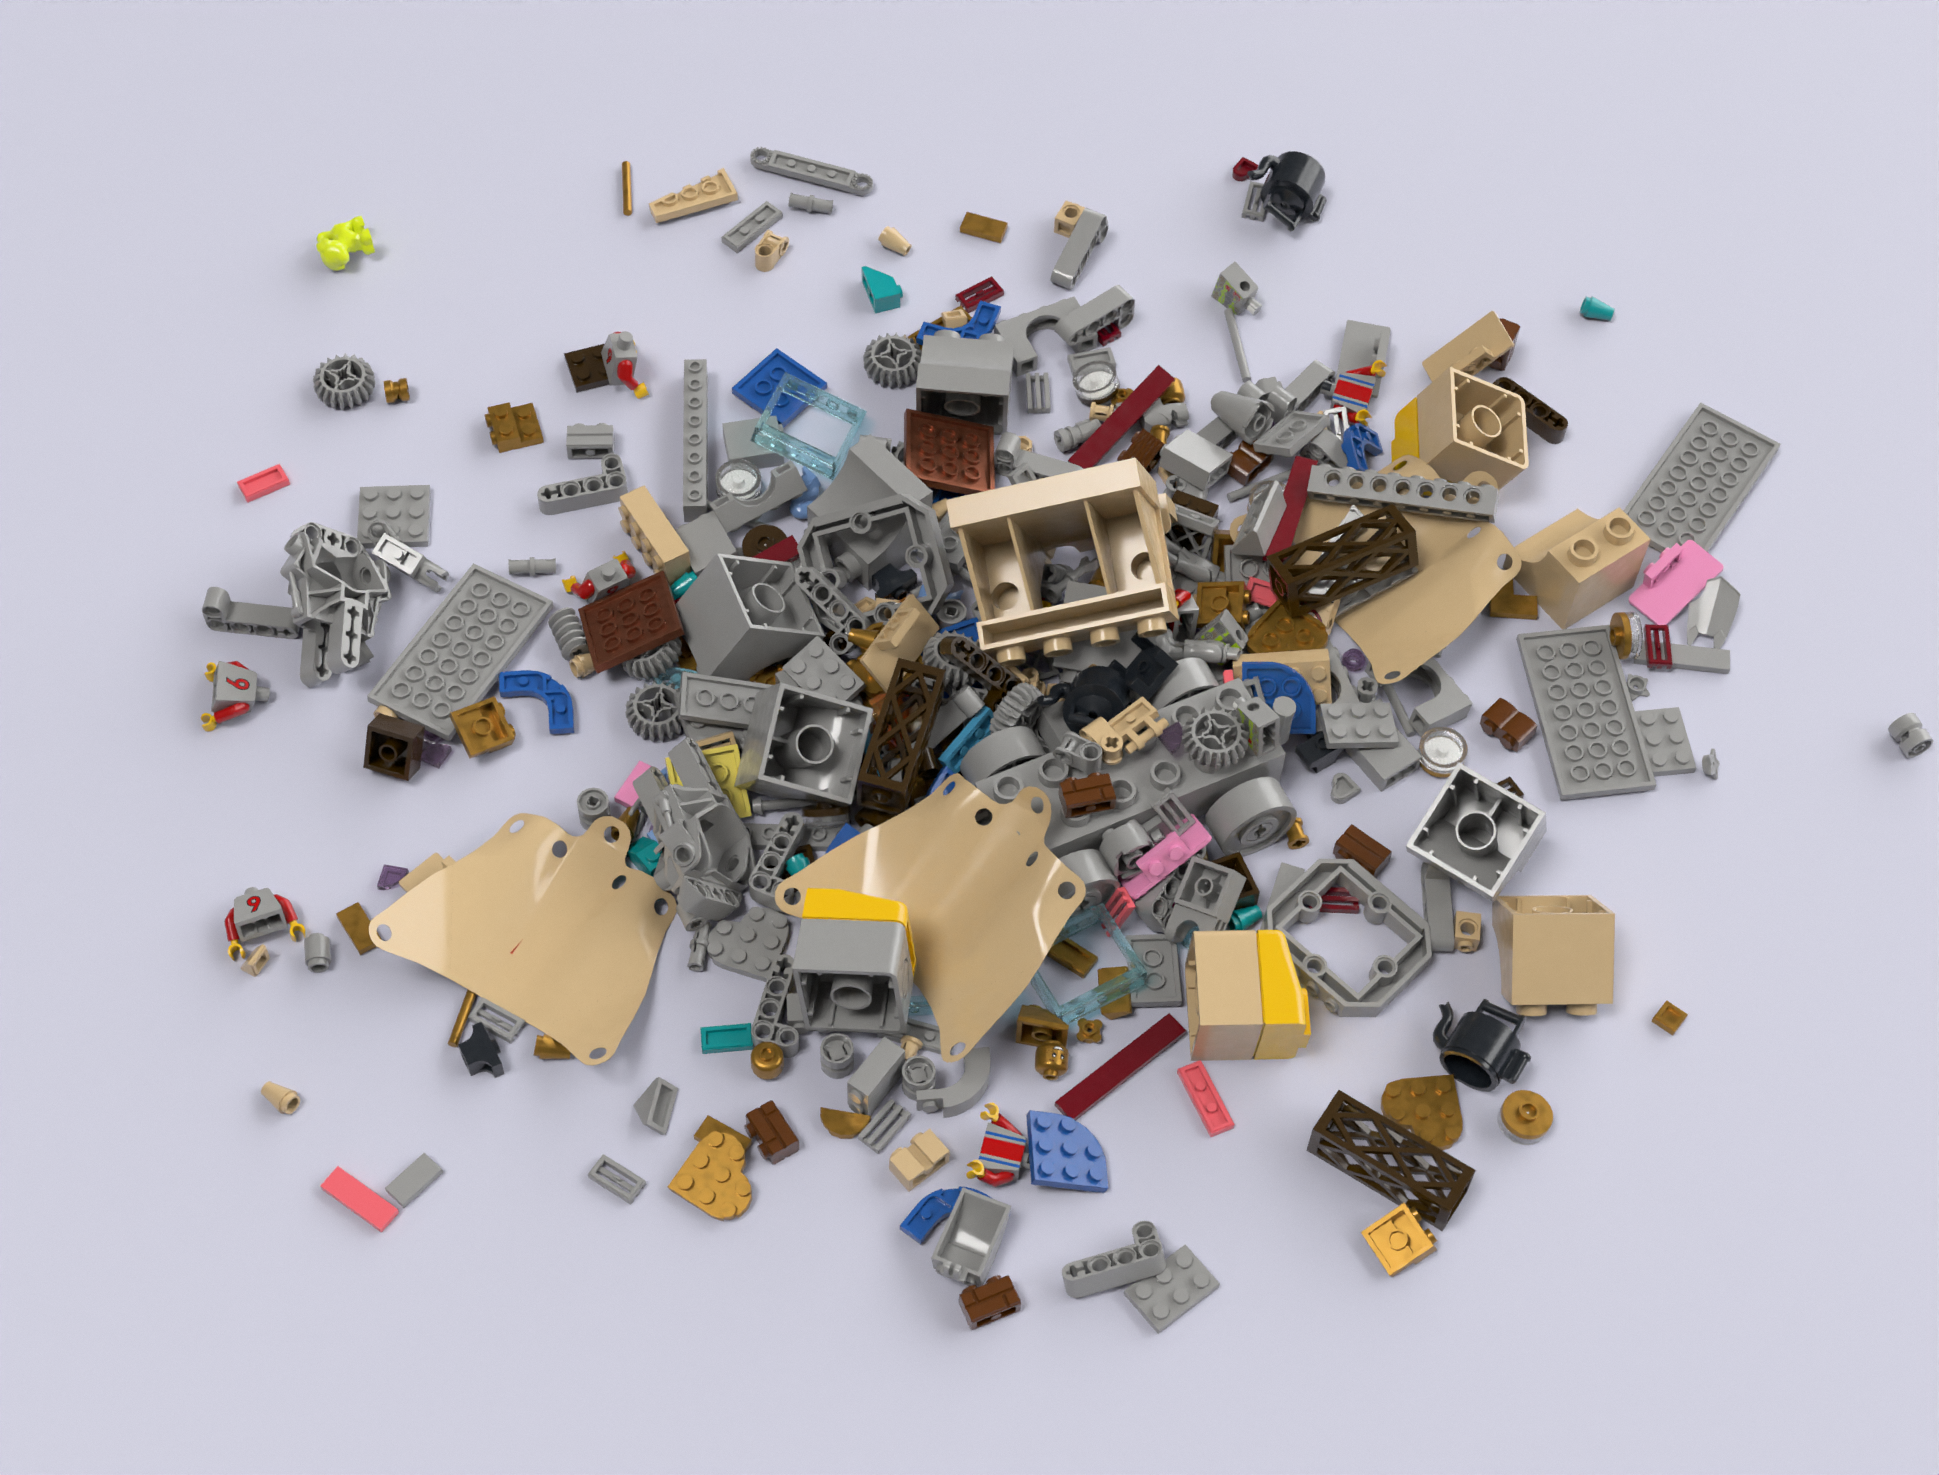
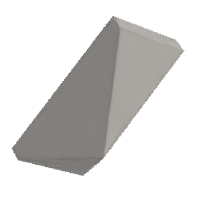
[633,1077,678,1135]

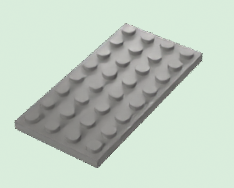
[1624,402,1781,552]
[367,563,554,741]
[1516,625,1656,800]

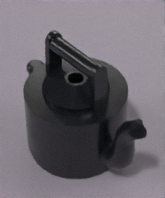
[1247,151,1327,232]
[1037,666,1133,736]
[1433,999,1531,1092]

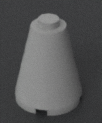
[1211,391,1275,444]

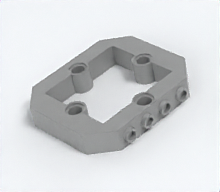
[797,493,954,632]
[1263,859,1432,1017]

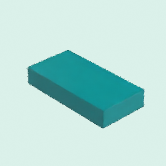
[700,1023,753,1054]

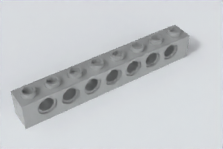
[683,359,708,522]
[1307,463,1499,523]

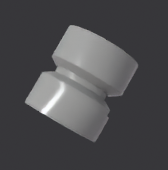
[936,599,967,630]
[1888,713,1934,758]
[577,787,611,830]
[820,1033,854,1079]
[902,1055,935,1101]

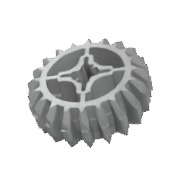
[863,332,922,389]
[313,353,375,410]
[922,630,980,689]
[621,637,683,681]
[625,680,683,742]
[989,682,1044,734]
[1181,705,1249,771]

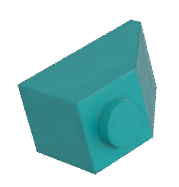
[861,266,903,314]
[626,836,661,877]

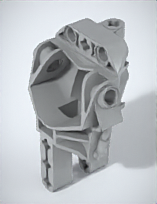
[280,522,391,687]
[633,737,756,931]

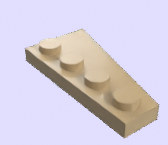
[649,168,738,223]

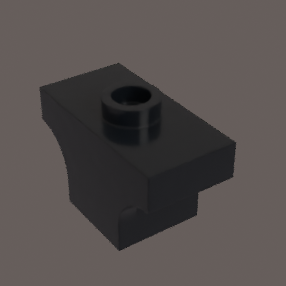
[872,563,917,601]
[1295,731,1345,773]
[458,1021,504,1078]

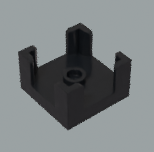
[1108,631,1179,701]

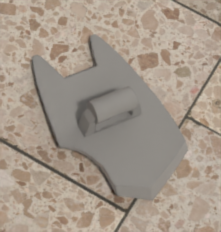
[1687,576,1741,649]

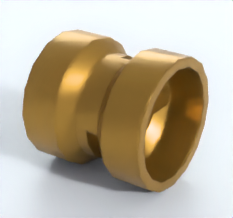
[384,378,410,403]

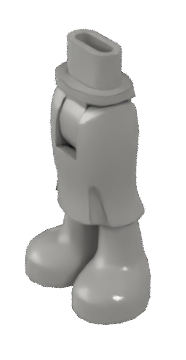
[1165,536,1225,583]
[1155,629,1241,663]

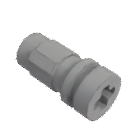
[1054,419,1101,452]
[1042,564,1073,585]

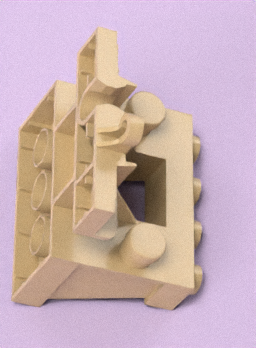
[946,458,1179,667]

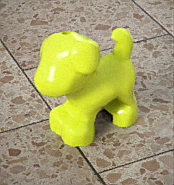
[316,216,375,271]

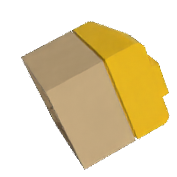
[1391,367,1529,496]
[1185,930,1311,1061]

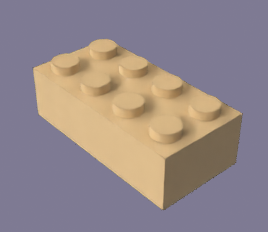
[618,485,691,586]
[1232,649,1332,705]

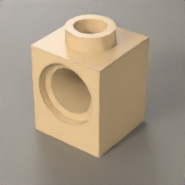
[1054,200,1085,238]
[1453,911,1481,952]

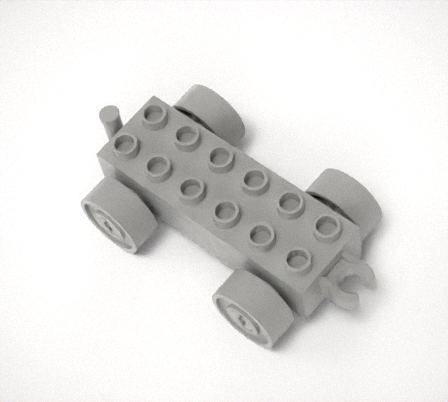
[960,658,1297,930]

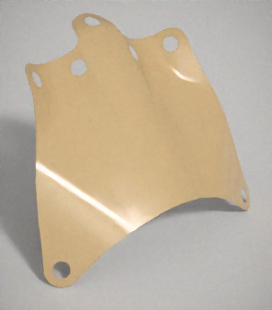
[1229,455,1522,684]
[775,773,1086,1063]
[369,813,677,1065]

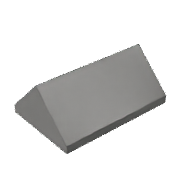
[1230,480,1287,556]

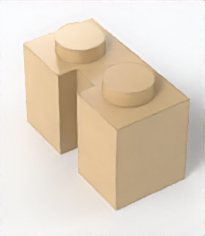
[889,1129,950,1192]

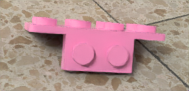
[1628,540,1723,625]
[1117,814,1212,900]

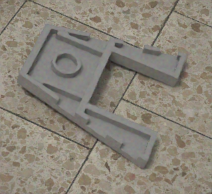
[1308,505,1418,618]

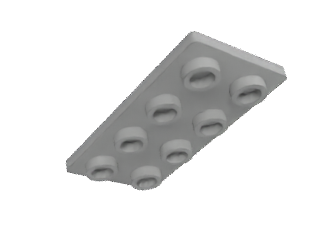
[1335,320,1391,398]

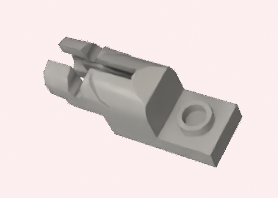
[1115,398,1189,432]
[372,533,449,593]

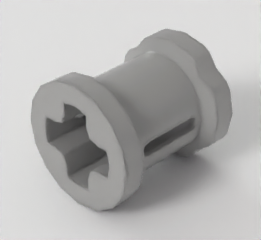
[1357,677,1378,703]

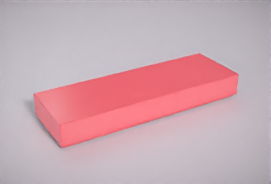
[1177,1060,1235,1138]
[320,1166,399,1233]

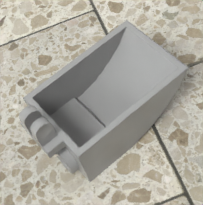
[931,1187,1011,1286]

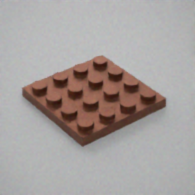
[904,408,995,495]
[578,570,685,674]

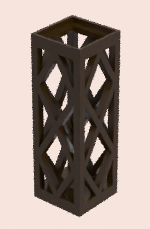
[1266,504,1419,618]
[856,658,946,815]
[1306,1090,1476,1232]

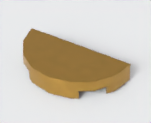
[820,1107,871,1139]

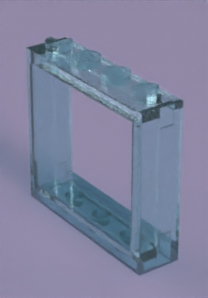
[750,372,867,480]
[1030,903,1148,1024]

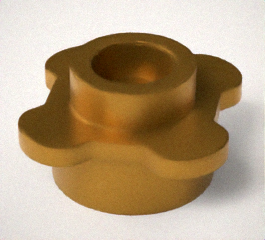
[1111,388,1133,407]
[1076,1018,1102,1043]

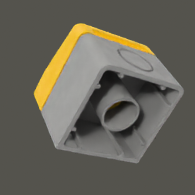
[792,888,916,1034]

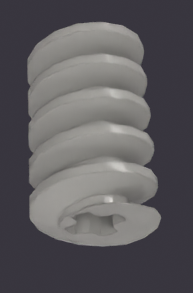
[548,607,590,661]

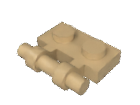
[1108,696,1169,755]

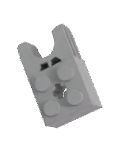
[1164,856,1246,943]

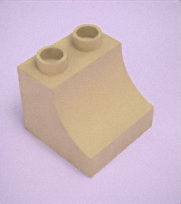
[1503,507,1651,629]
[1492,895,1615,1016]

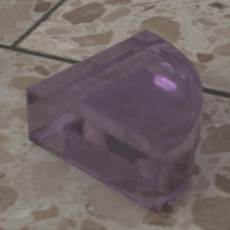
[1158,721,1183,755]
[421,744,452,769]
[377,864,409,890]

